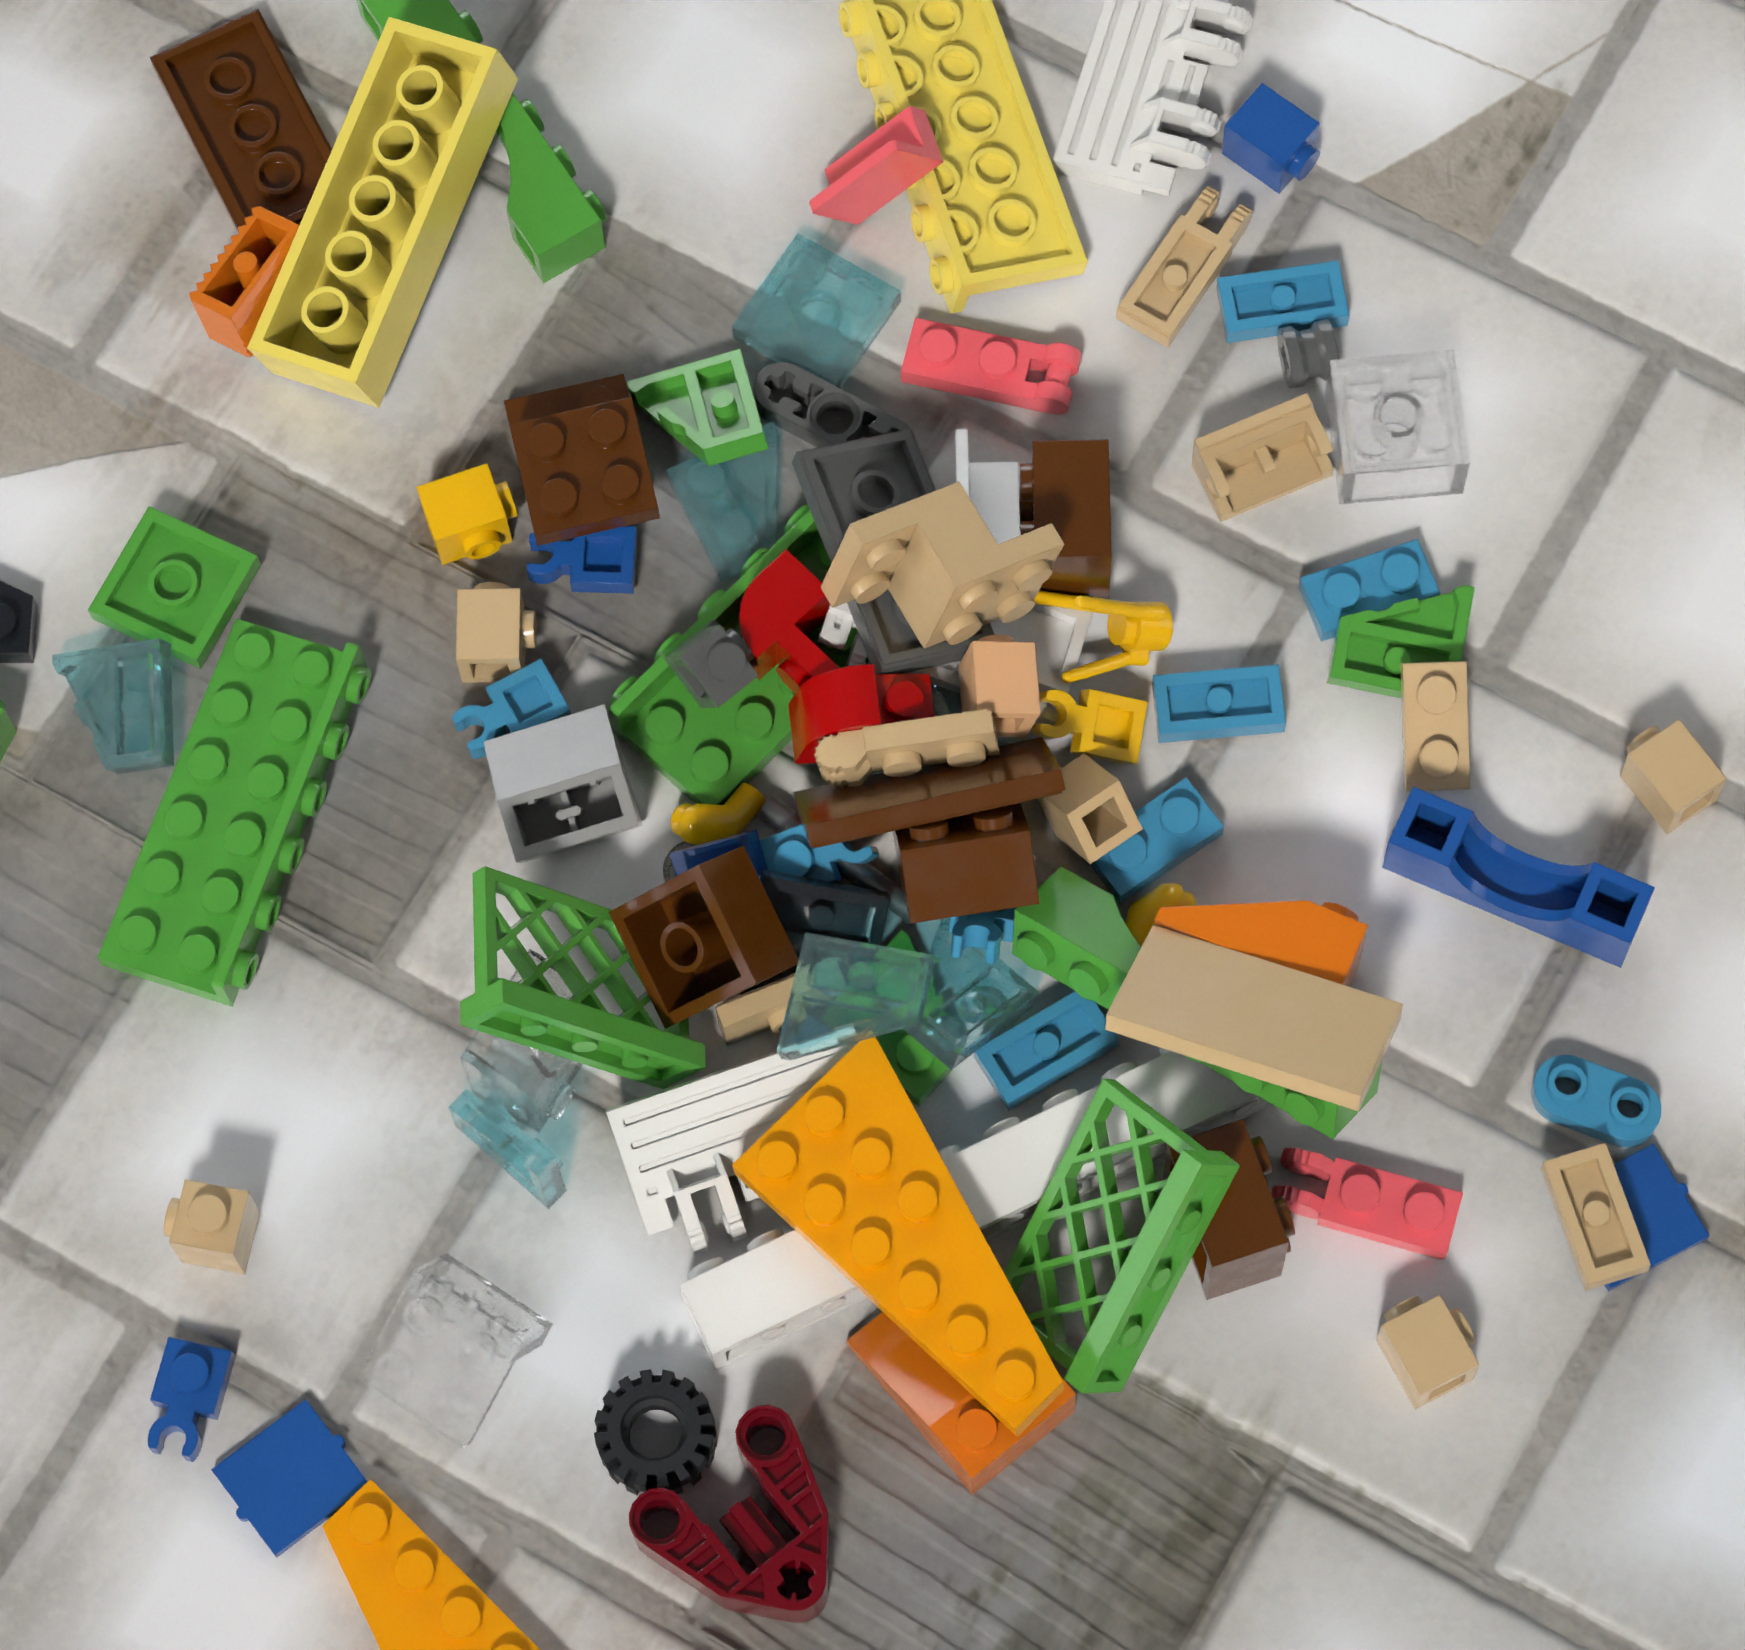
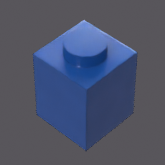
[1222,83,1320,194]

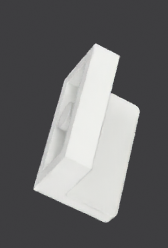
[955,429,1020,544]

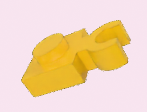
[1031,689,1148,765]

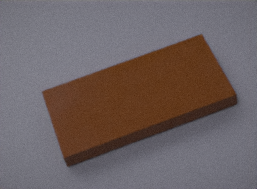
[150,9,332,234]
[793,737,1065,848]

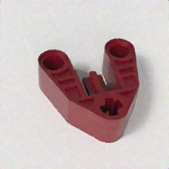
[629,1405,830,1623]

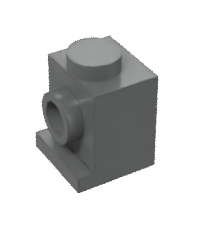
[664,619,758,709]

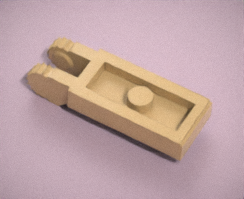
[1116,186,1254,348]
[814,709,1000,788]

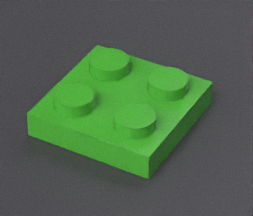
[88,506,261,669]

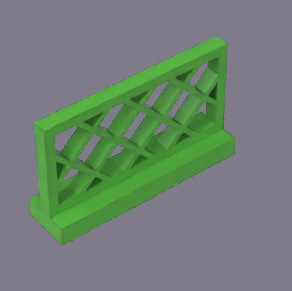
[460,866,706,1089]
[1004,1079,1240,1394]

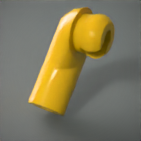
[670,783,766,845]
[1125,883,1196,947]

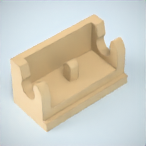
[1192,393,1334,522]

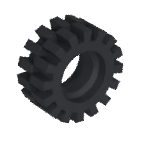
[594,1369,717,1496]

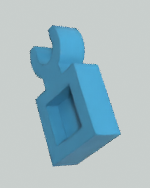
[451,659,571,759]
[760,824,879,883]
[949,907,1017,964]

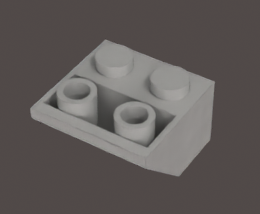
[484,704,643,863]

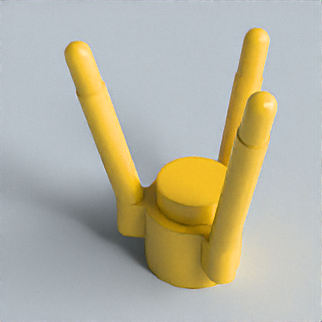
[1034,590,1173,684]

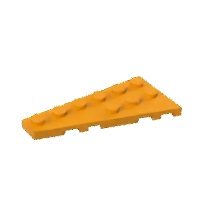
[732,1029,1065,1437]
[322,1479,540,1650]

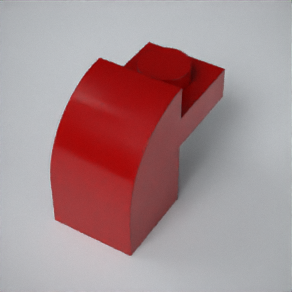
[739,549,839,693]
[788,664,935,764]

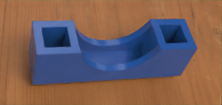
[1382,787,1655,968]

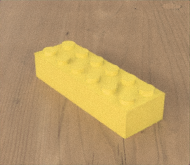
[247,17,518,408]

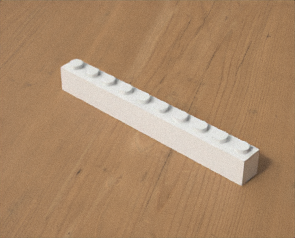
[679,1048,1272,1370]

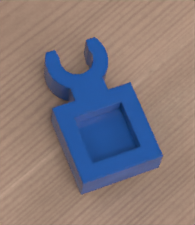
[527,526,638,594]
[148,1337,236,1462]

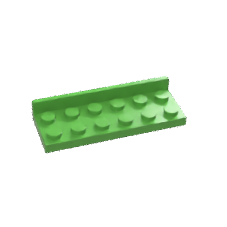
[609,504,870,805]
[97,619,371,1007]

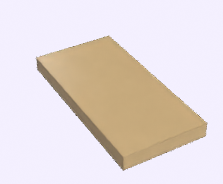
[1105,925,1403,1112]

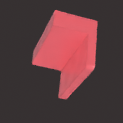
[809,106,943,225]

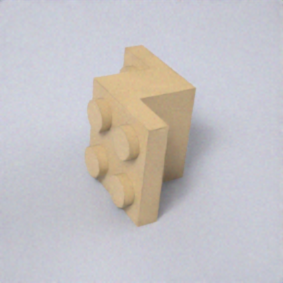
[820,481,1064,649]

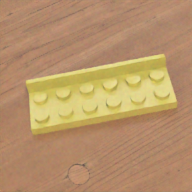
[839,0,1088,314]

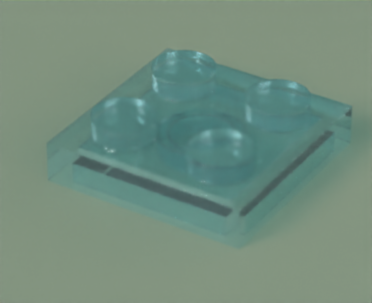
[732,233,901,389]

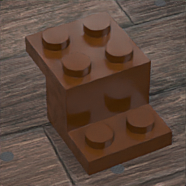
[504,374,660,546]

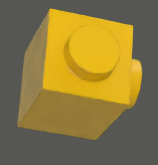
[416,463,518,565]

